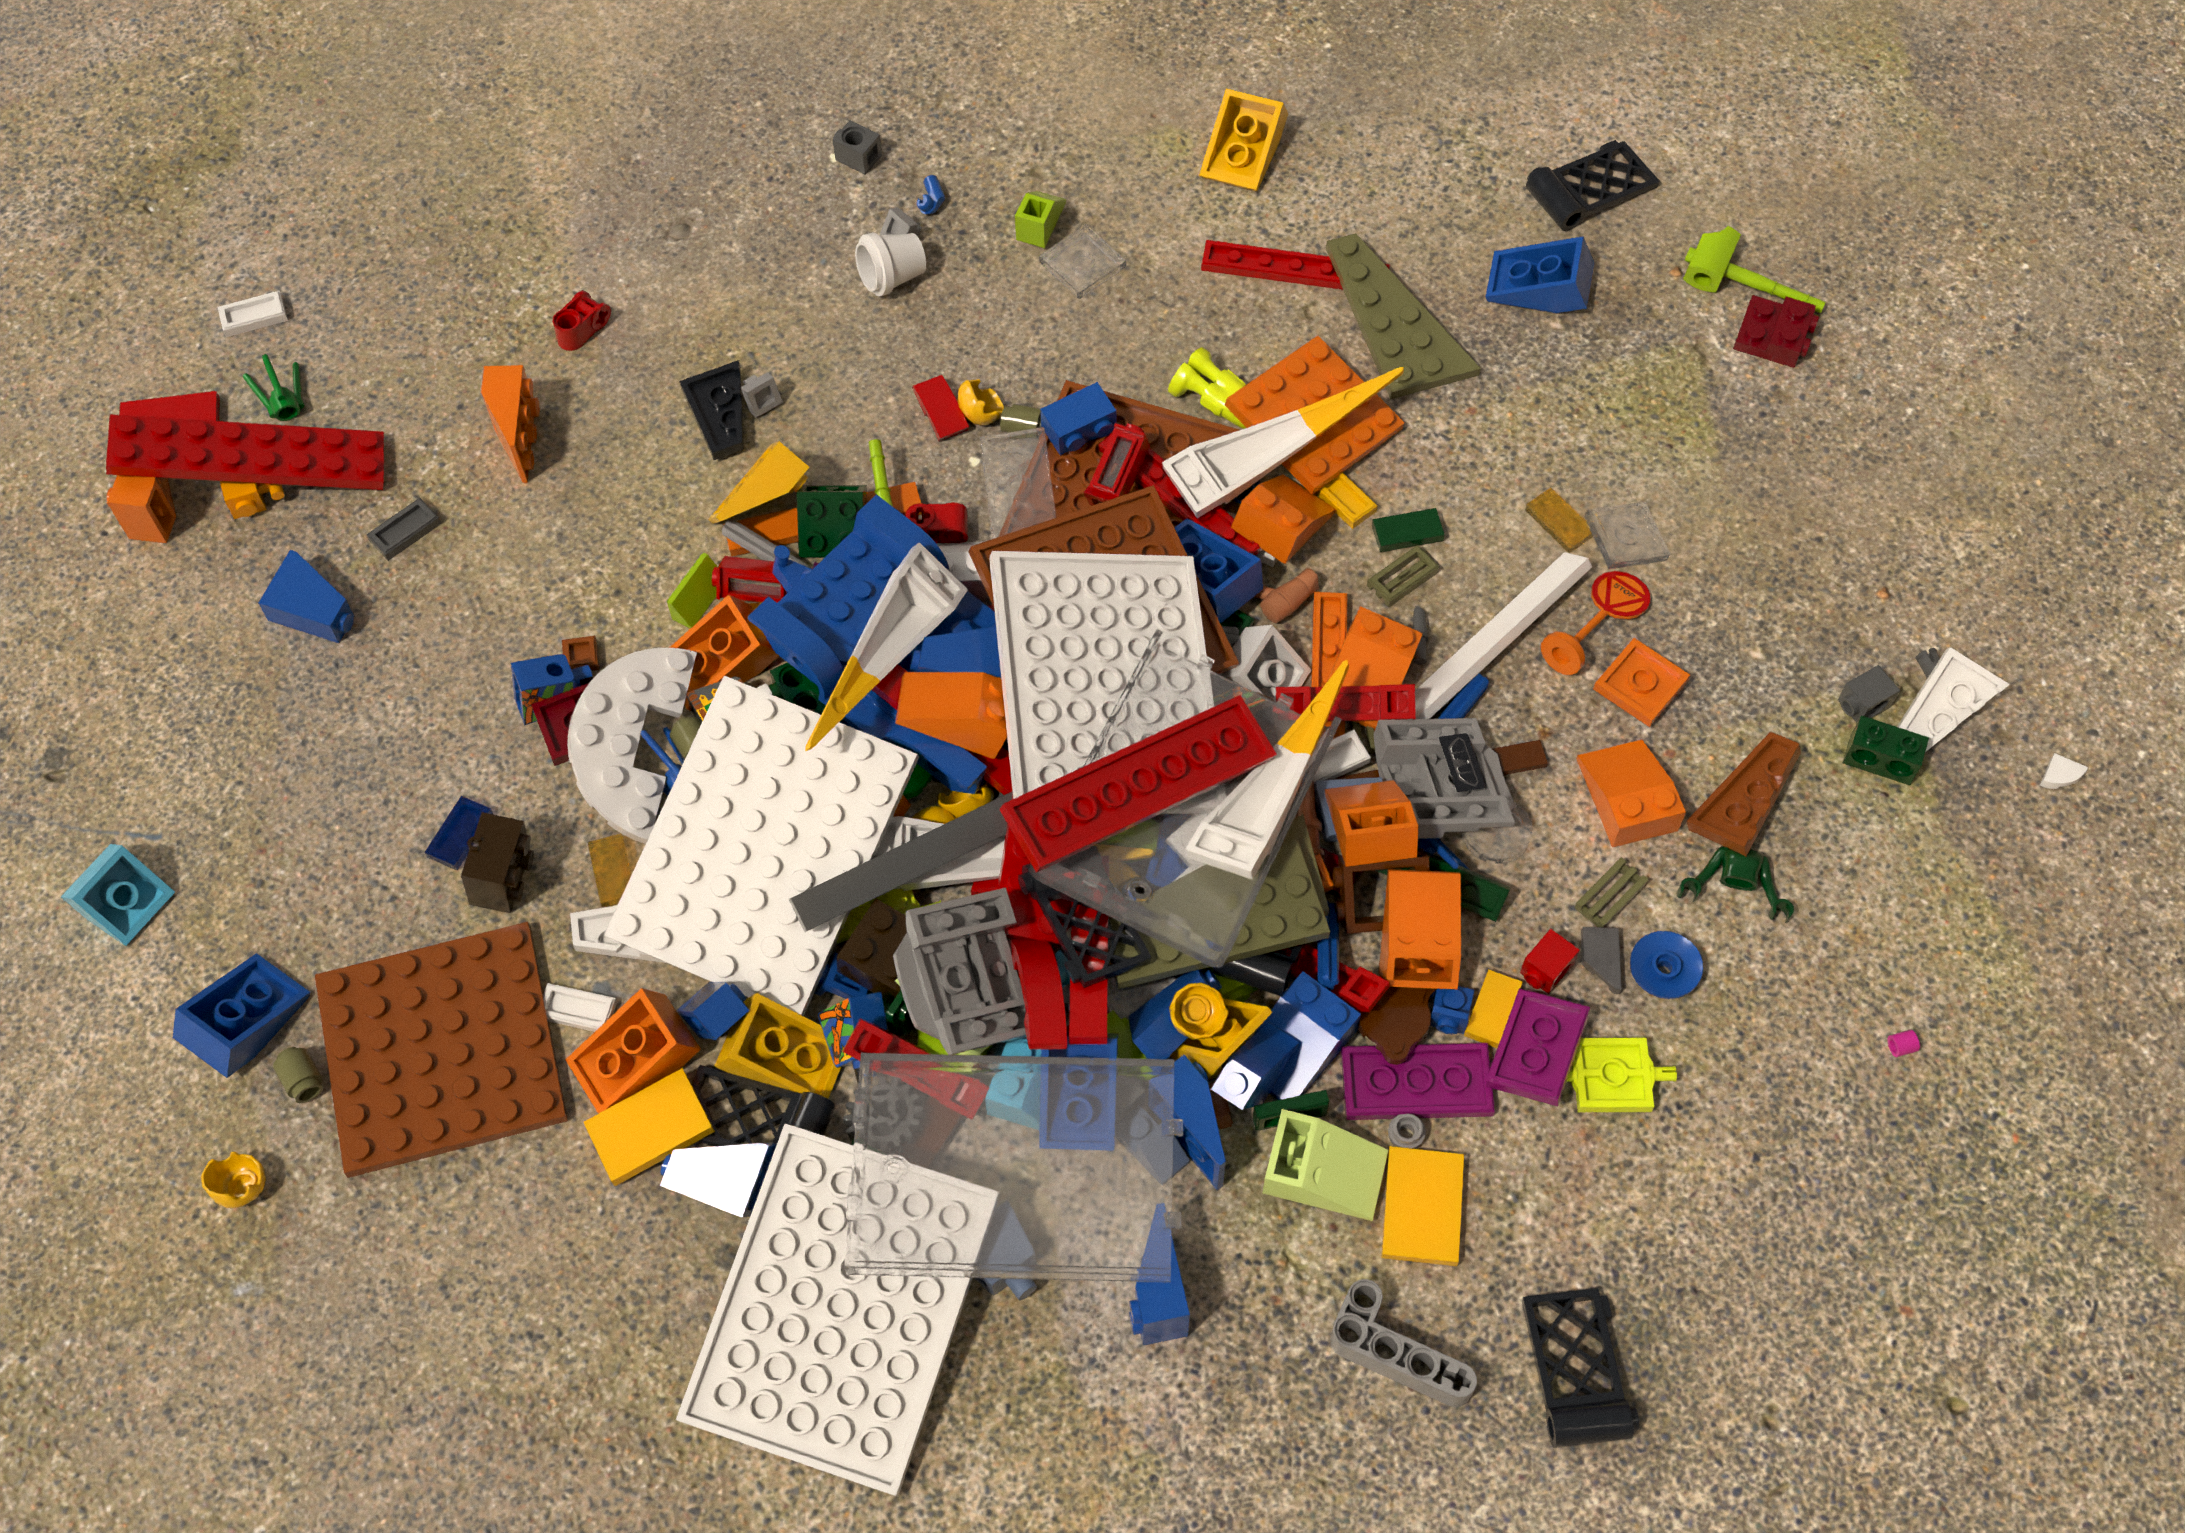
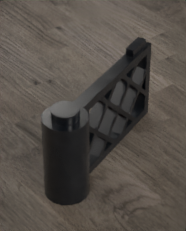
[1526,140,1660,231]
[1018,846,1152,988]
[1213,892,1327,997]
[690,1065,835,1148]
[1522,1288,1639,1448]

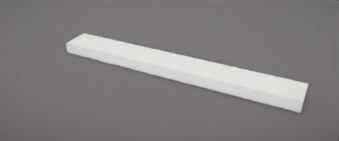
[1415,552,1592,719]

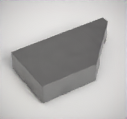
[1581,927,1621,994]

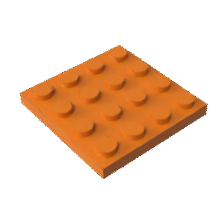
[1225,336,1405,495]

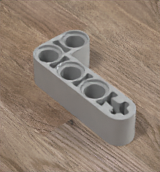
[1330,1279,1477,1407]

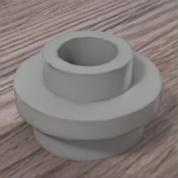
[1388,1114,1426,1149]

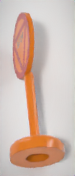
[1541,571,1650,675]

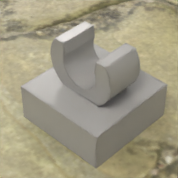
[880,207,922,237]
[740,372,783,418]

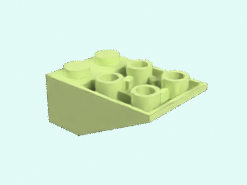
[1262,1109,1389,1221]

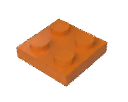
[1593,638,1690,727]

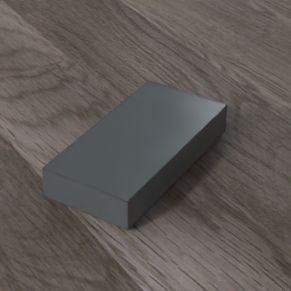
[366,498,441,561]

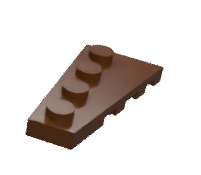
[1687,731,1801,856]

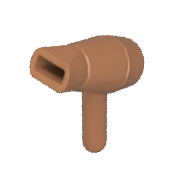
[1253,568,1319,623]

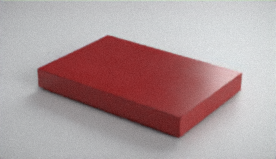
[119,391,220,421]

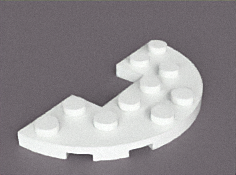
[567,648,697,844]

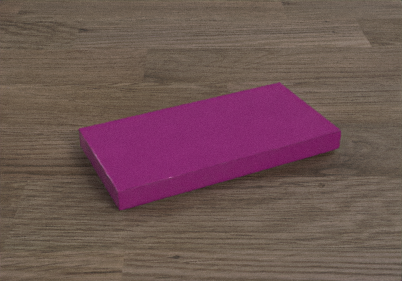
[1341,1043,1495,1120]

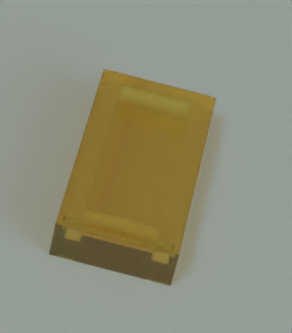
[1525,487,1595,553]
[587,834,632,908]

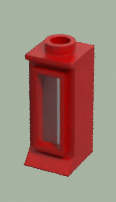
[1083,423,1150,506]
[712,556,787,603]

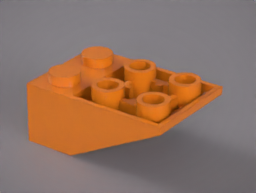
[481,365,540,483]
[107,475,177,543]
[1324,780,1418,867]
[1379,869,1461,990]

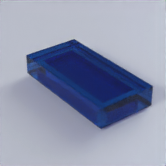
[425,796,493,870]

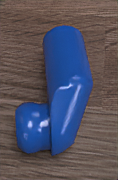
[917,175,945,215]

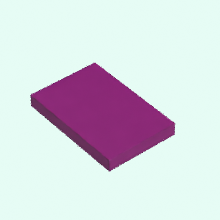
[1486,988,1590,1107]

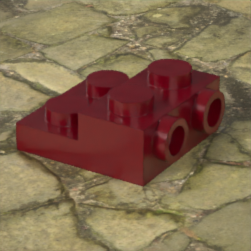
[1733,295,1819,368]
[531,683,589,766]

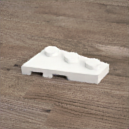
[1897,647,2010,752]
[570,905,666,963]

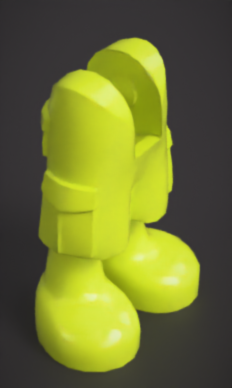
[1168,347,1246,429]

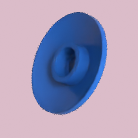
[1630,931,1703,999]

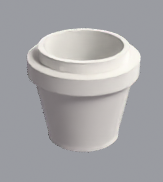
[855,232,926,296]

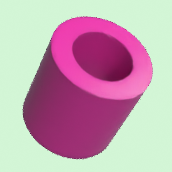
[1887,1029,1920,1058]

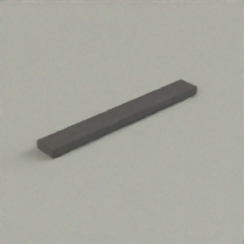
[789,791,1013,932]

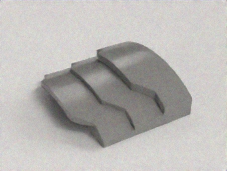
[1374,718,1517,839]
[893,888,1027,1056]

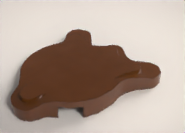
[1358,987,1437,1065]

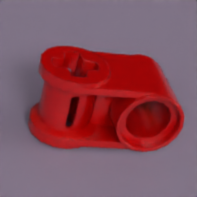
[552,290,611,351]
[905,502,968,543]

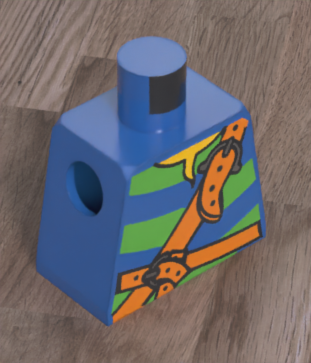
[511,654,593,726]
[818,992,888,1084]

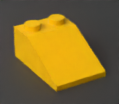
[1199,89,1288,191]
[708,441,809,524]
[714,993,841,1099]
[1170,998,1272,1081]

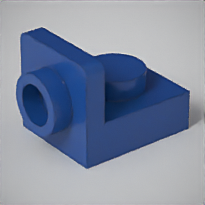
[814,952,868,999]
[1430,986,1474,1035]

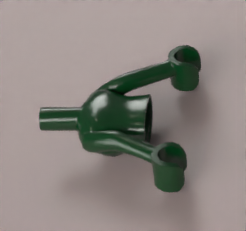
[1677,846,1794,923]

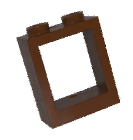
[1332,848,1430,933]

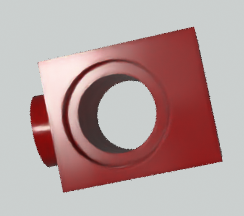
[1520,928,1580,994]

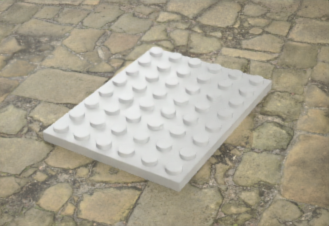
[989,551,1226,815]
[604,676,919,1016]
[676,1124,1000,1497]

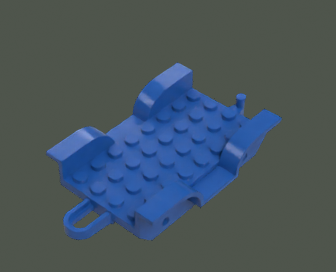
[748,494,1009,794]

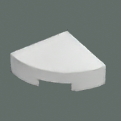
[2040,753,2088,789]

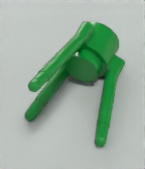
[243,354,305,421]

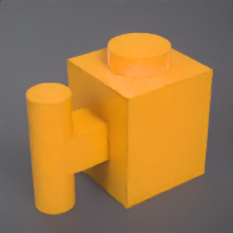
[220,481,285,520]

